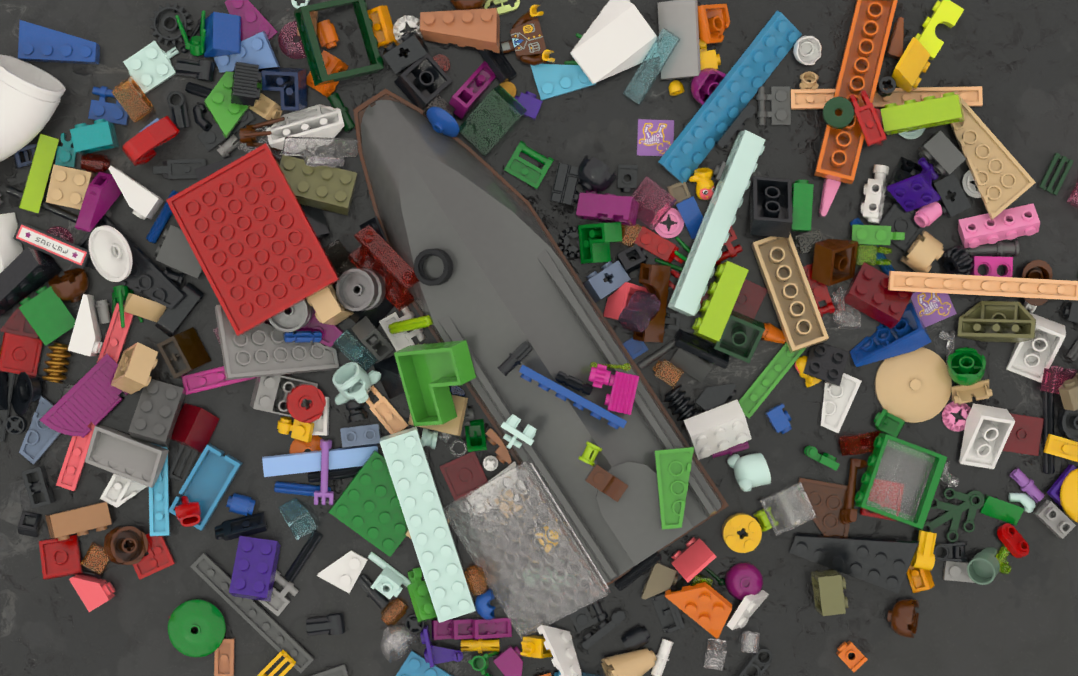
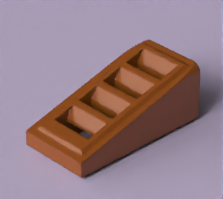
[885,17,904,60]

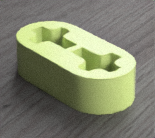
[484,0,520,15]

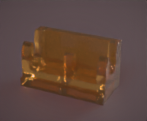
[111,76,154,123]

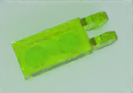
[856,245,892,266]

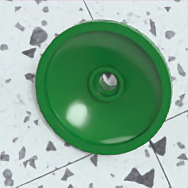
[168,599,226,657]

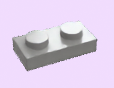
[943,561,975,583]

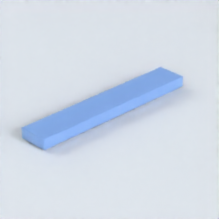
[262,444,378,477]

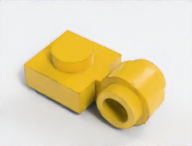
[277,416,314,443]

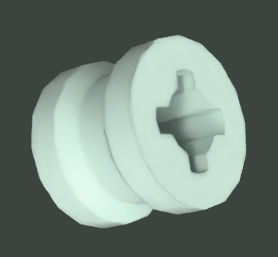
[421,428,439,449]

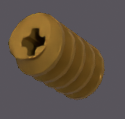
[42,342,71,384]

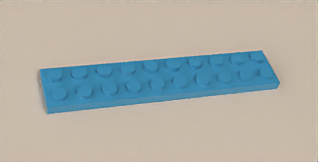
[658,11,802,183]

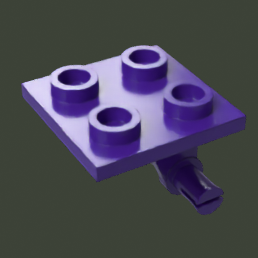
[887,157,941,212]
[420,624,463,668]

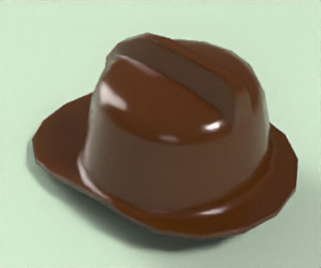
[1022,260,1053,306]

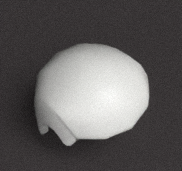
[793,36,822,65]

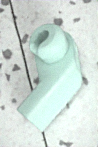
[1009,493,1036,513]

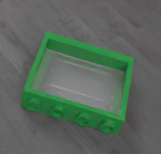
[854,433,947,530]

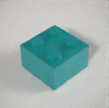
[70,119,119,155]

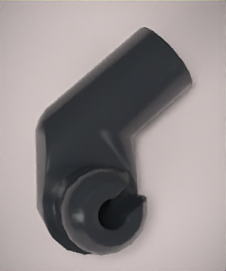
[193,103,212,131]

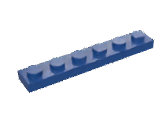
[519,364,627,430]

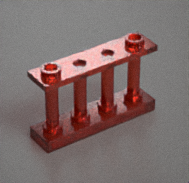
[348,225,419,312]

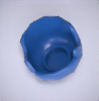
[475,588,496,620]

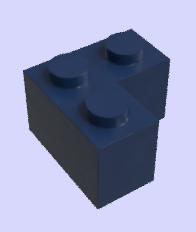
[261,68,307,111]

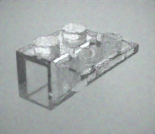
[760,482,817,536]

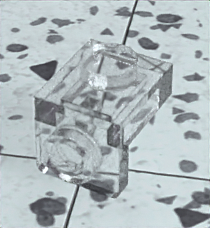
[703,638,727,671]

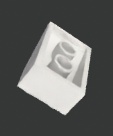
[108,166,164,220]
[68,294,103,356]
[1006,312,1066,383]
[959,403,1015,469]

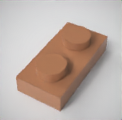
[214,638,235,676]

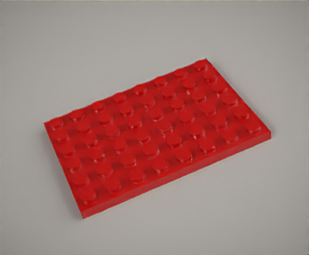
[166,143,340,336]

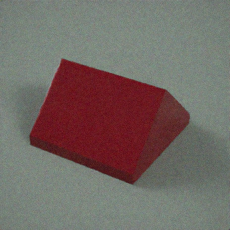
[171,403,220,453]

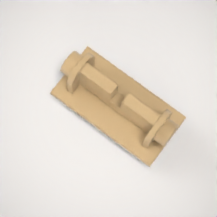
[951,379,993,405]

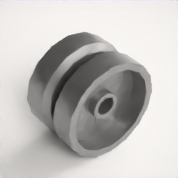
[336,268,386,311]
[269,299,314,332]

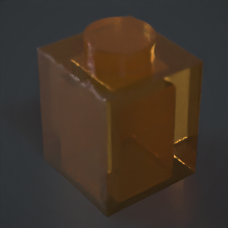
[653,359,684,388]

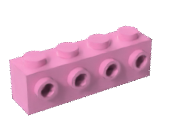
[957,203,1040,248]

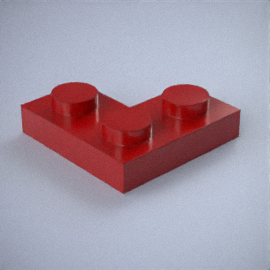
[133,533,175,580]

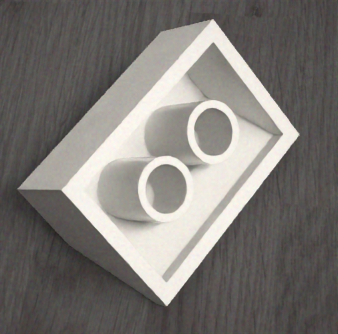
[0,212,24,273]

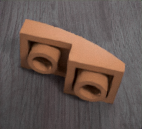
[485,427,512,464]

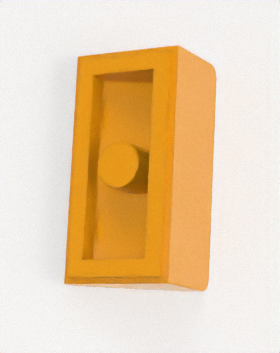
[367,5,397,48]
[906,564,935,593]

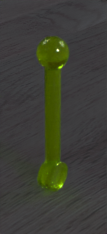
[590,361,631,371]

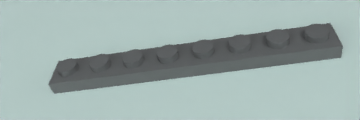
[190,552,314,673]

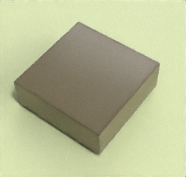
[667,182,691,205]

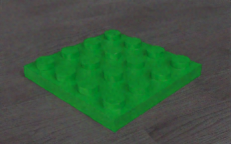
[328,450,408,557]

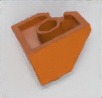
[698,4,730,44]

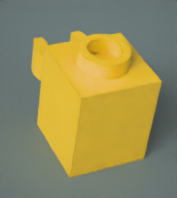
[699,39,721,70]
[520,635,552,658]

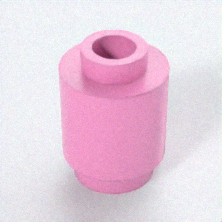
[914,202,942,228]

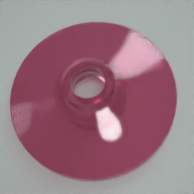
[278,21,306,59]

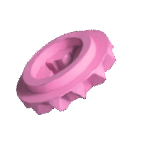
[653,207,684,238]
[942,401,971,432]

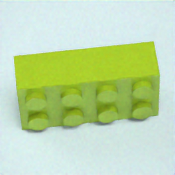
[881,92,965,135]
[692,261,749,343]

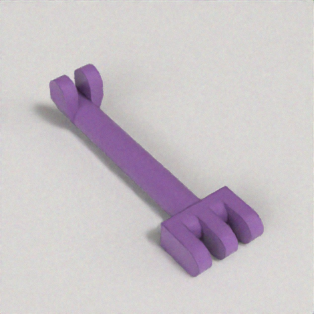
[314,439,334,506]

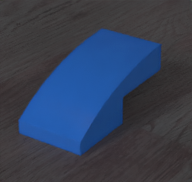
[676,196,703,239]

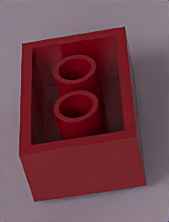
[842,262,913,329]

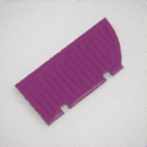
[39,353,129,438]

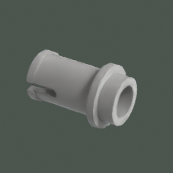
[217,134,241,158]
[94,299,111,324]

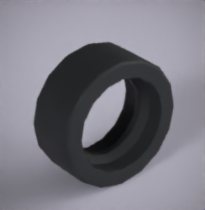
[414,249,453,286]

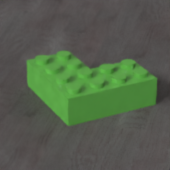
[394,340,476,426]

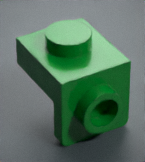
[874,409,905,438]

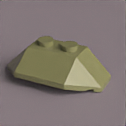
[957,301,1036,343]

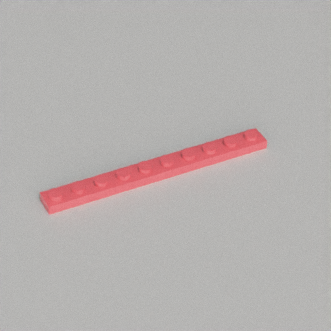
[56,303,134,491]

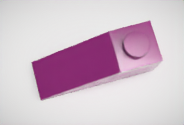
[447,61,496,119]

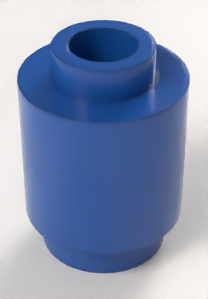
[226,493,256,516]

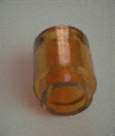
[464,565,488,595]
[381,597,409,626]

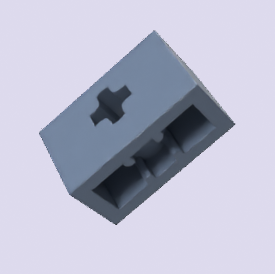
[583,261,631,303]
[340,423,381,448]

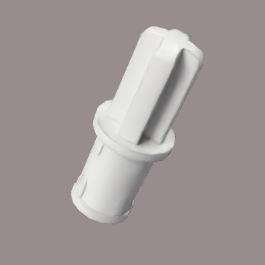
[483,456,498,471]
[651,638,674,676]

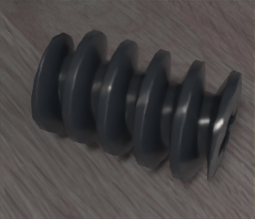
[663,384,699,428]

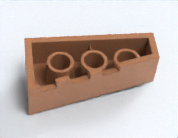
[420,8,500,53]

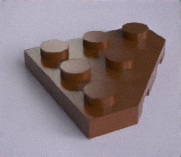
[796,477,856,538]

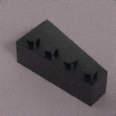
[0,247,61,316]

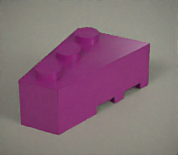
[576,191,639,226]

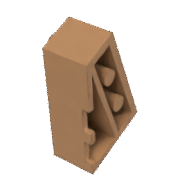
[45,502,112,541]

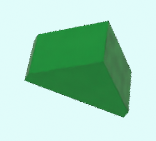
[465,419,487,452]

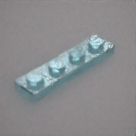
[623,28,680,104]

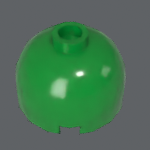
[947,347,986,386]

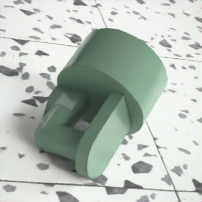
[967,547,1000,585]

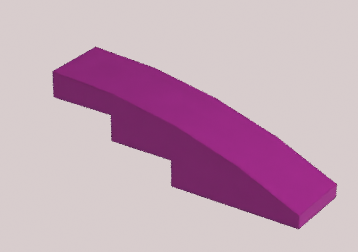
[431,617,512,640]

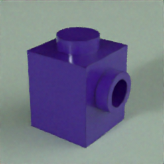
[512,91,543,120]

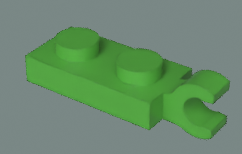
[851,224,905,245]
[407,567,437,622]

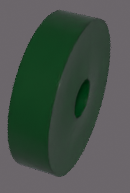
[823,97,854,129]

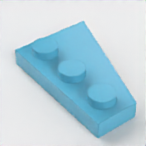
[530,64,596,101]

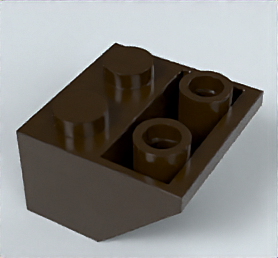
[157,327,212,379]

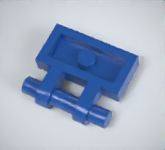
[88,86,132,126]

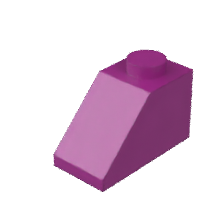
[493,645,523,676]

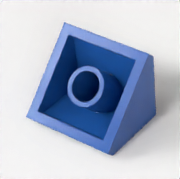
[204,12,241,58]

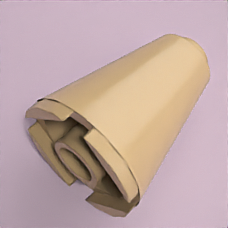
[601,648,657,676]

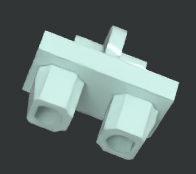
[501,414,537,449]

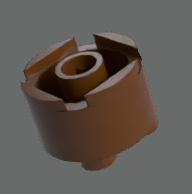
[104,526,148,565]

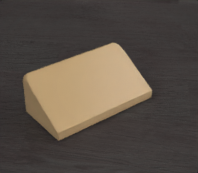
[124,293,167,322]

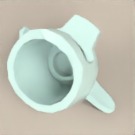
[332,362,381,405]
[727,453,771,492]

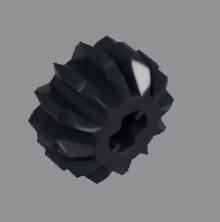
[941,246,974,275]

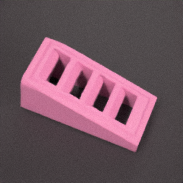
[818,178,841,217]

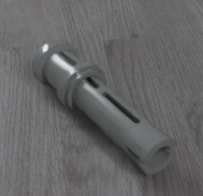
[959,239,1019,257]

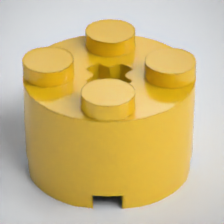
[721,513,762,553]

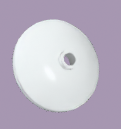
[88,225,133,282]

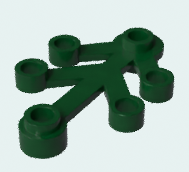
[917,487,985,542]

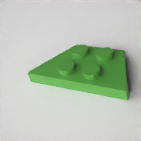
[205,71,262,138]

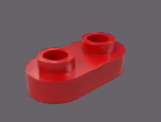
[997,523,1029,558]

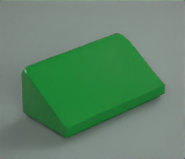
[980,495,1024,525]

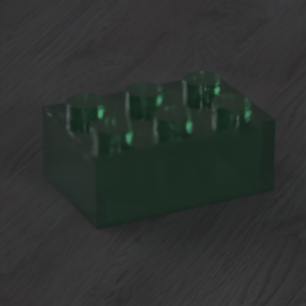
[459,84,527,156]

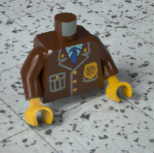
[501,5,555,66]

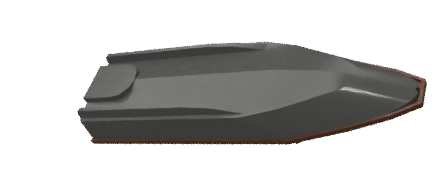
[353,88,729,590]

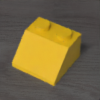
[892,37,931,93]

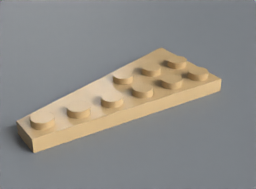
[950,96,1036,220]

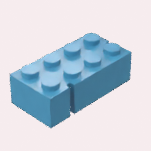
[168,444,243,531]

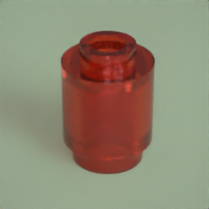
[81,153,110,173]

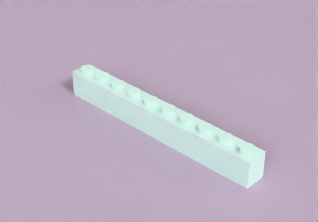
[668,130,765,316]

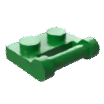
[504,141,554,189]

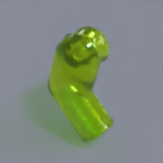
[996,545,1011,574]

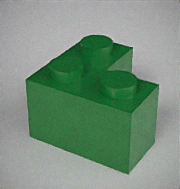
[578,222,622,264]

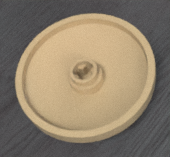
[874,347,952,423]

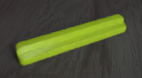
[388,315,433,334]

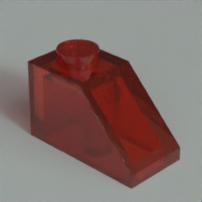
[839,430,881,456]

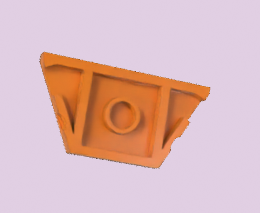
[665,582,732,639]

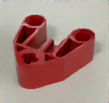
[122,116,180,166]

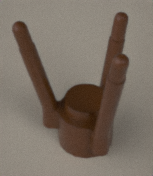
[239,117,285,151]

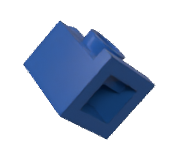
[765,403,792,434]

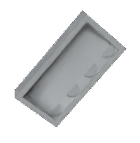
[657,0,701,80]
[85,425,169,488]

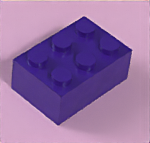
[229,536,281,602]

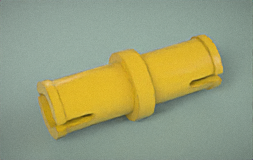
[461,639,500,653]

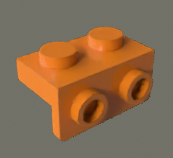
[306,50,349,98]

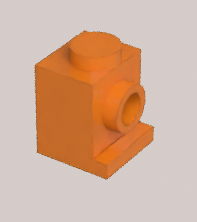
[836,640,868,672]

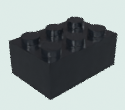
[750,176,793,238]

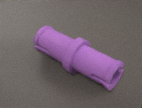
[1010,467,1045,503]

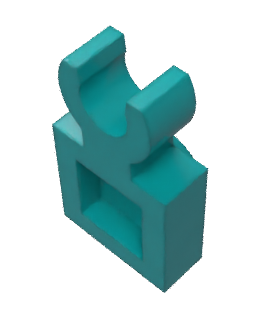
[55,133,77,168]

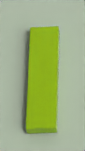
[19,134,59,213]

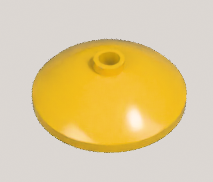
[1060,468,1078,523]

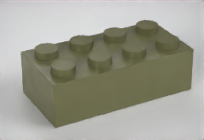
[279,154,357,216]

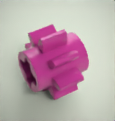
[588,364,611,388]

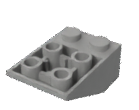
[250,375,318,417]

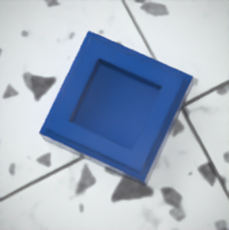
[622,337,649,359]

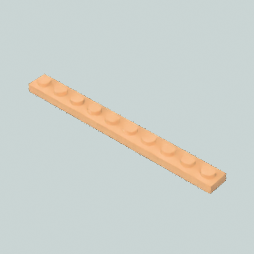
[790,86,983,110]
[888,271,1078,300]

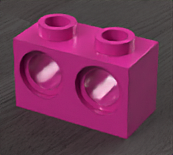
[970,256,1013,277]

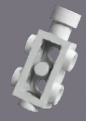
[861,165,889,224]

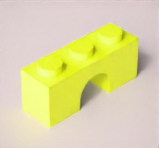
[914,0,964,60]

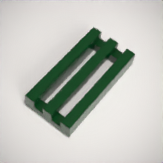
[1039,153,1074,196]

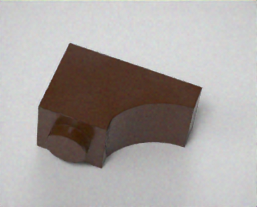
[585,464,628,502]

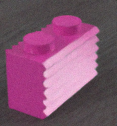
[604,371,639,415]

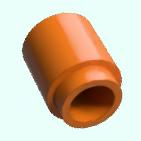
[317,19,340,49]

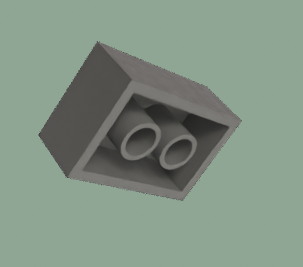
[128,379,186,448]

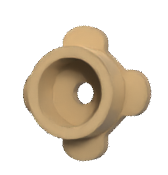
[799,71,819,90]

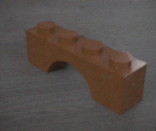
[633,263,671,343]

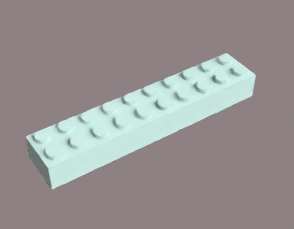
[379,426,476,623]

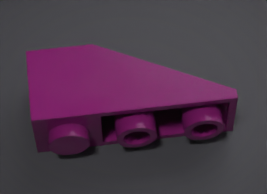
[75,172,122,232]

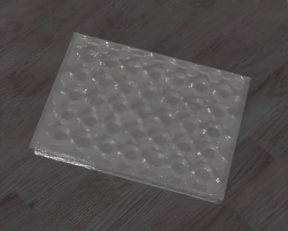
[443,459,611,639]

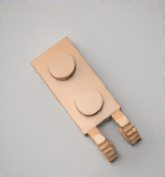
[366,385,409,434]

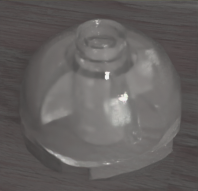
[380,626,419,663]

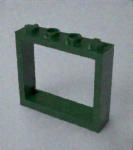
[293,0,384,86]

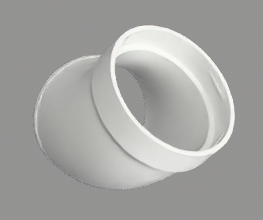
[0,55,66,162]

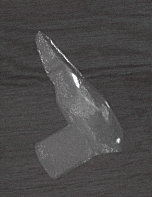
[939,330,956,364]

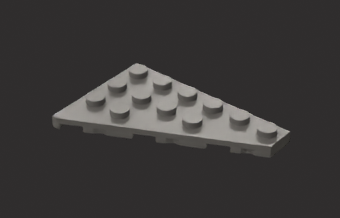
[215,305,339,380]

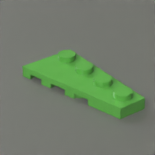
[654,447,694,530]

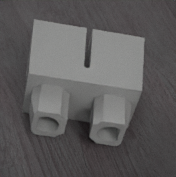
[1032,499,1076,539]

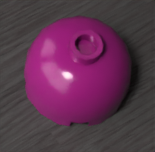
[691,68,726,105]
[725,562,763,601]

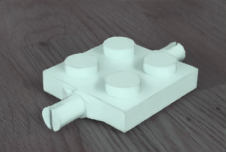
[121,41,180,95]

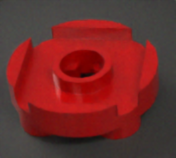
[286,384,326,423]

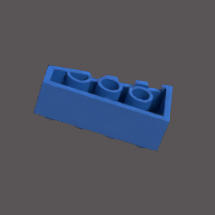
[18,20,100,64]

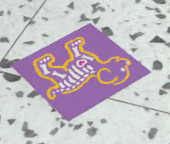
[637,119,674,156]
[911,292,957,327]

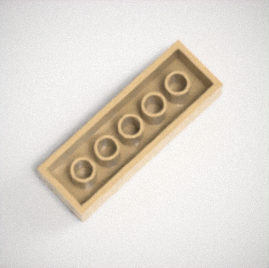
[751,233,829,353]

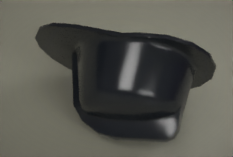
[12,372,43,415]

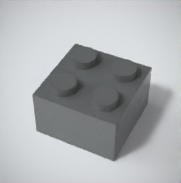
[917,130,966,177]

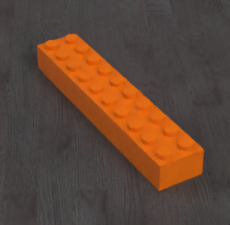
[814,0,898,185]

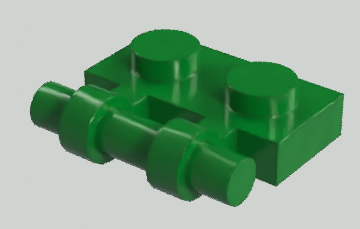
[804,445,840,471]

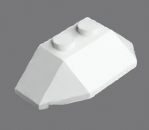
[266,104,345,153]

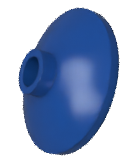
[426,107,459,137]

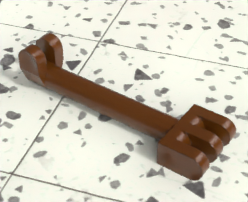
[841,459,867,524]

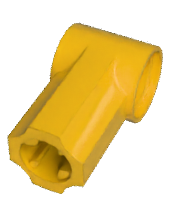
[910,530,937,570]

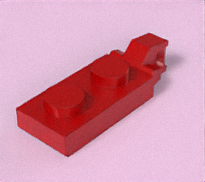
[633,226,683,264]

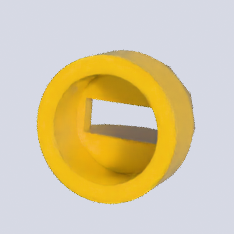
[668,80,685,96]

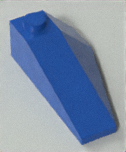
[850,303,932,367]

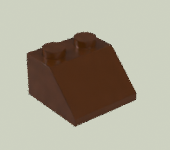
[812,239,858,286]

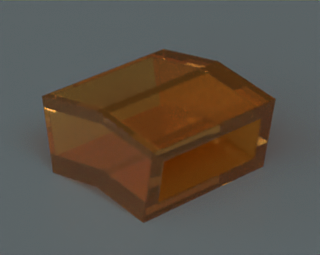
[619,224,642,248]
[81,542,109,575]

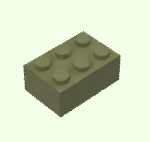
[811,569,848,616]

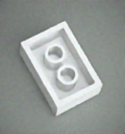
[683,399,752,460]

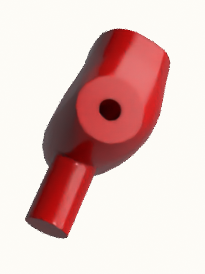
[174,496,201,527]

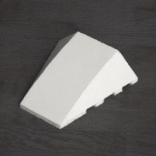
[570,0,660,84]

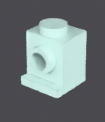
[370,566,404,599]

